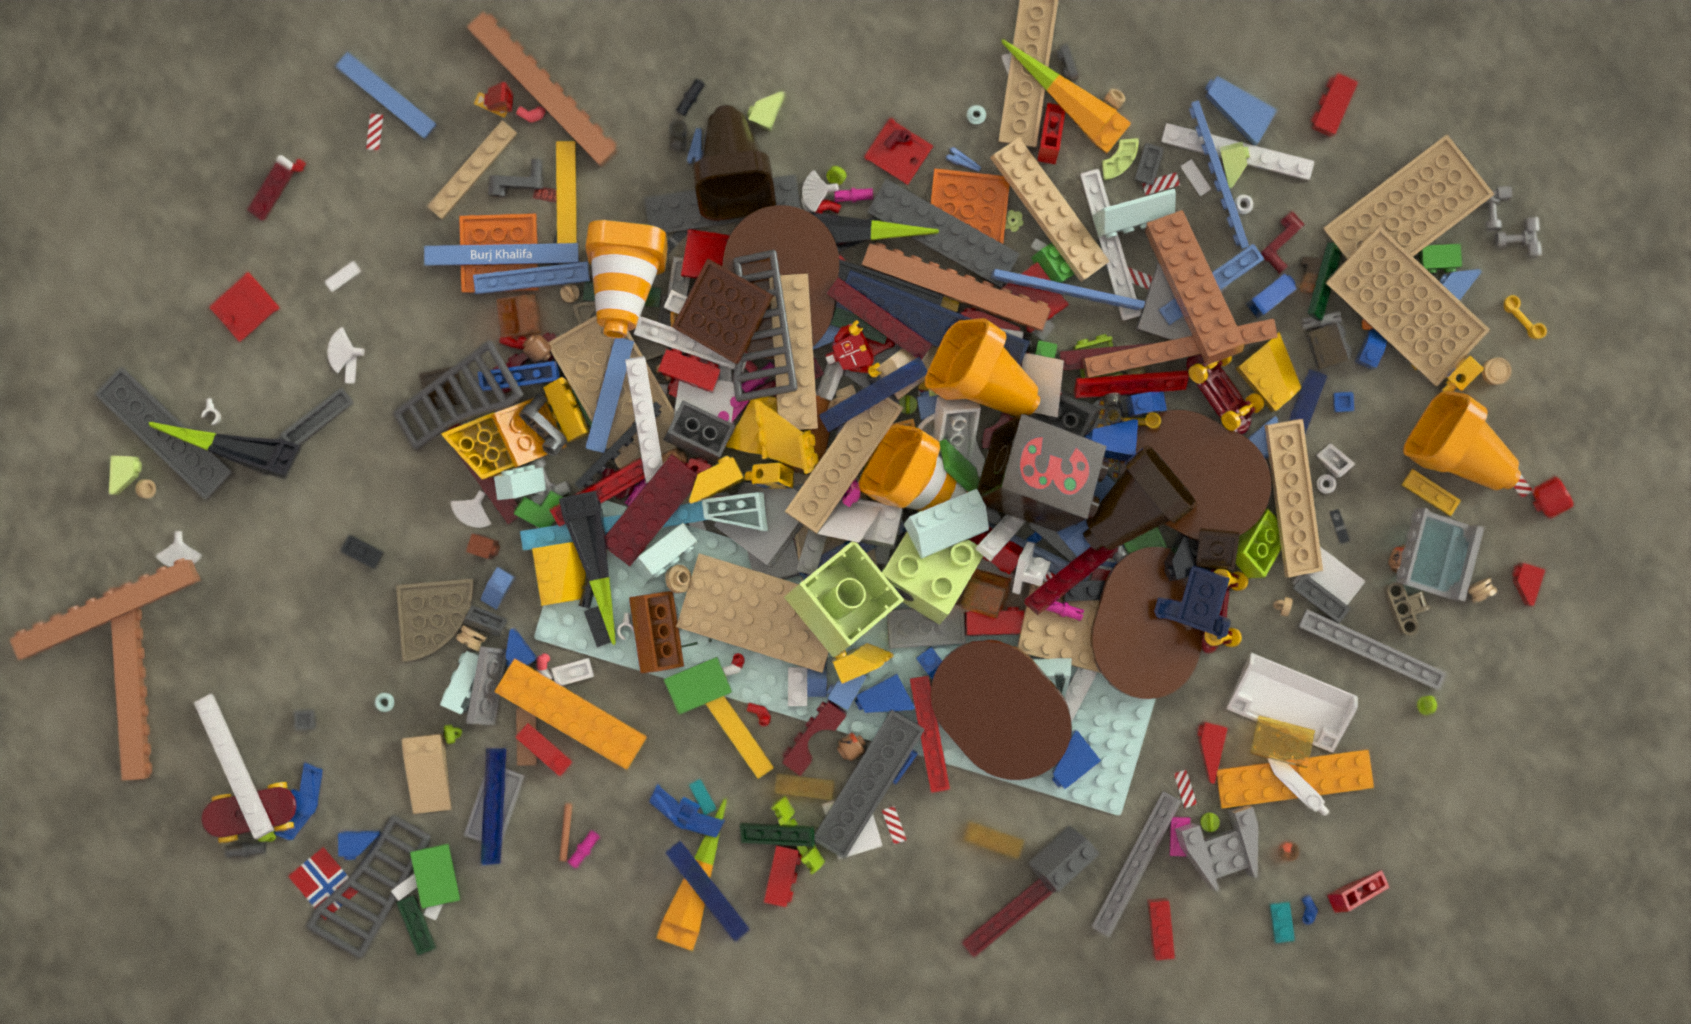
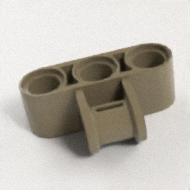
[1383,582,1431,636]

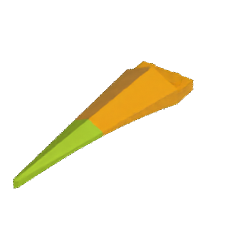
[1001,39,1131,154]
[656,798,727,951]

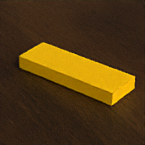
[1401,469,1461,516]

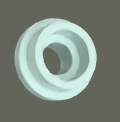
[967,105,986,125]
[375,693,394,712]

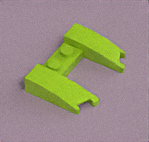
[771,795,825,875]

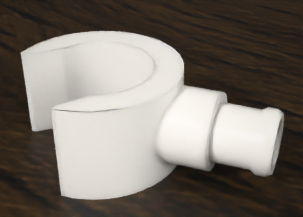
[201,398,221,426]
[617,613,634,640]

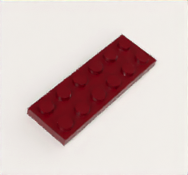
[605,453,698,567]

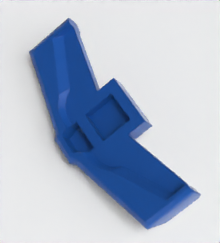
[274,762,323,840]
[649,784,725,838]

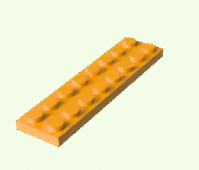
[494,658,647,770]
[1216,749,1374,808]

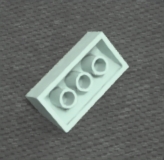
[1092,189,1176,239]
[904,489,989,559]

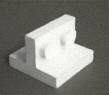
[1012,542,1051,594]

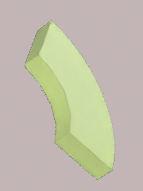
[1102,138,1139,181]

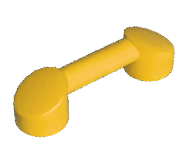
[1503,295,1547,340]
[1107,412,1161,429]

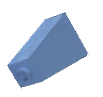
[1205,76,1277,146]

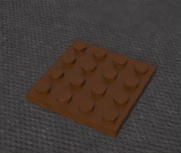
[672,259,774,364]

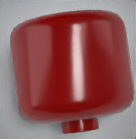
[1532,476,1574,519]

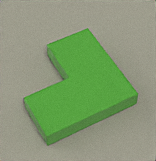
[514,490,563,528]

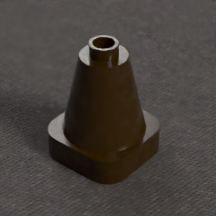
[693,105,776,221]
[1083,445,1198,551]

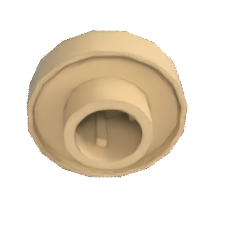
[665,564,692,594]

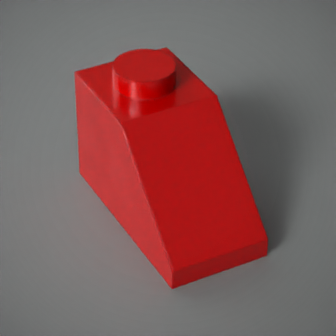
[1512,563,1545,606]

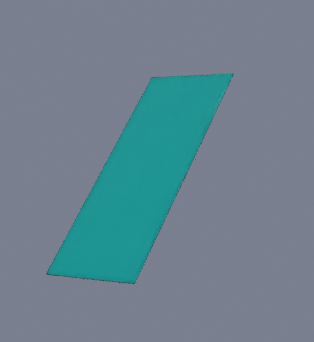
[689,779,717,815]

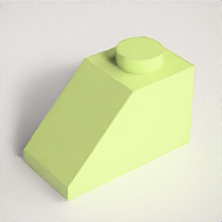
[747,92,785,131]
[1220,142,1250,188]
[109,456,142,495]

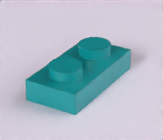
[1269,901,1295,943]

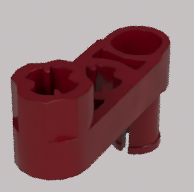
[1260,211,1305,274]

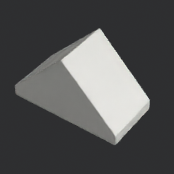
[1316,443,1355,478]

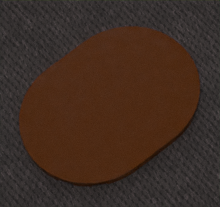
[722,205,839,360]
[1120,410,1271,541]
[1090,547,1204,699]
[931,640,1072,780]

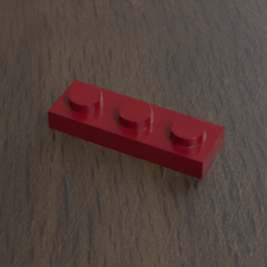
[247,162,294,221]

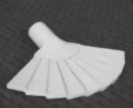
[802,170,839,212]
[327,327,365,373]
[451,490,491,528]
[155,531,202,567]

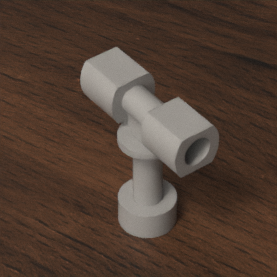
[1484,186,1512,231]
[1495,217,1542,258]
[529,458,572,505]

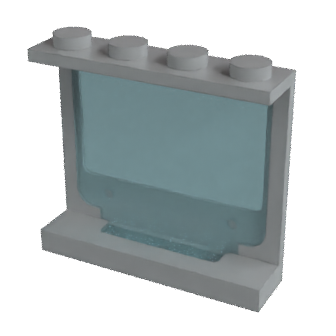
[1396,508,1484,602]

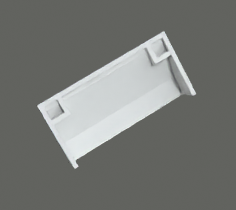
[1227,653,1358,753]

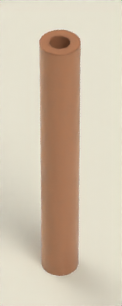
[559,803,572,861]

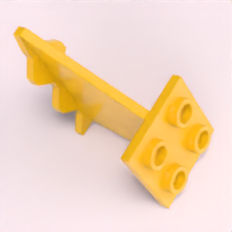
[754,400,819,474]

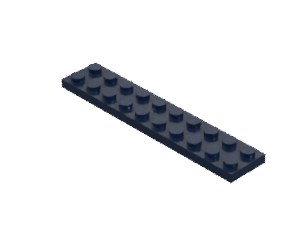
[836,270,1030,365]

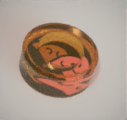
[1279,841,1299,861]

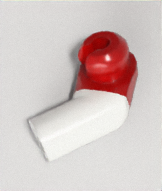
[276,155,306,172]
[722,653,745,676]

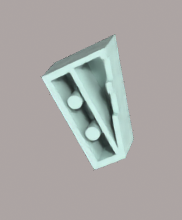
[494,465,546,500]
[702,492,768,531]
[632,523,697,582]
[440,650,479,714]

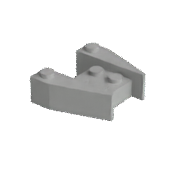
[1175,805,1258,891]

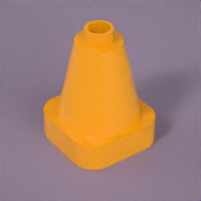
[925,318,1040,417]
[1403,391,1521,490]

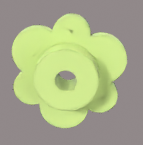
[1005,210,1023,232]

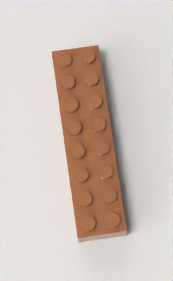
[1145,210,1245,365]

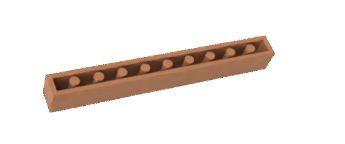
[467,11,618,168]
[862,242,1051,332]
[1082,319,1278,378]
[9,558,201,660]
[109,587,152,781]

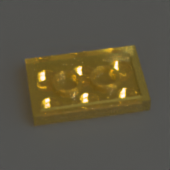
[1250,716,1315,768]

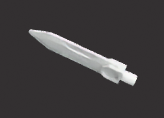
[1267,756,1329,816]

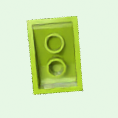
[1236,509,1281,578]

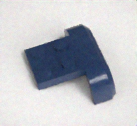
[1154,566,1231,639]

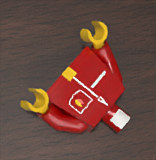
[825,320,882,378]

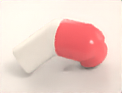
[536,653,554,679]

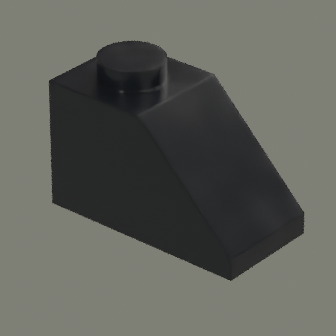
[1164,537,1195,581]

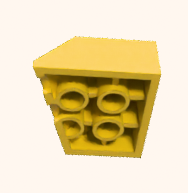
[1235,332,1302,412]
[543,377,590,443]
[725,396,778,455]
[441,412,515,480]
[689,456,745,504]
[532,542,586,606]
[832,643,894,684]

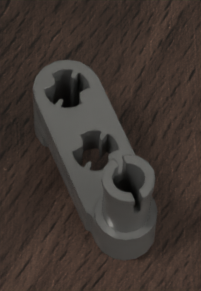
[488,159,544,197]
[519,393,567,456]

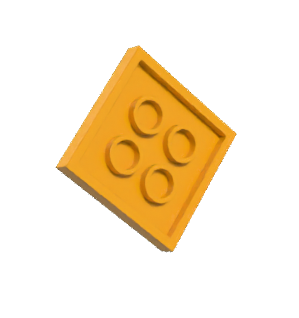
[491,394,567,468]

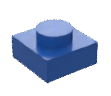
[1333,392,1354,412]

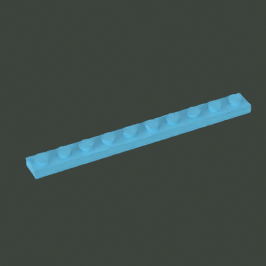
[520,501,708,550]

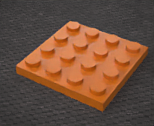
[930,168,1010,244]
[459,213,539,293]

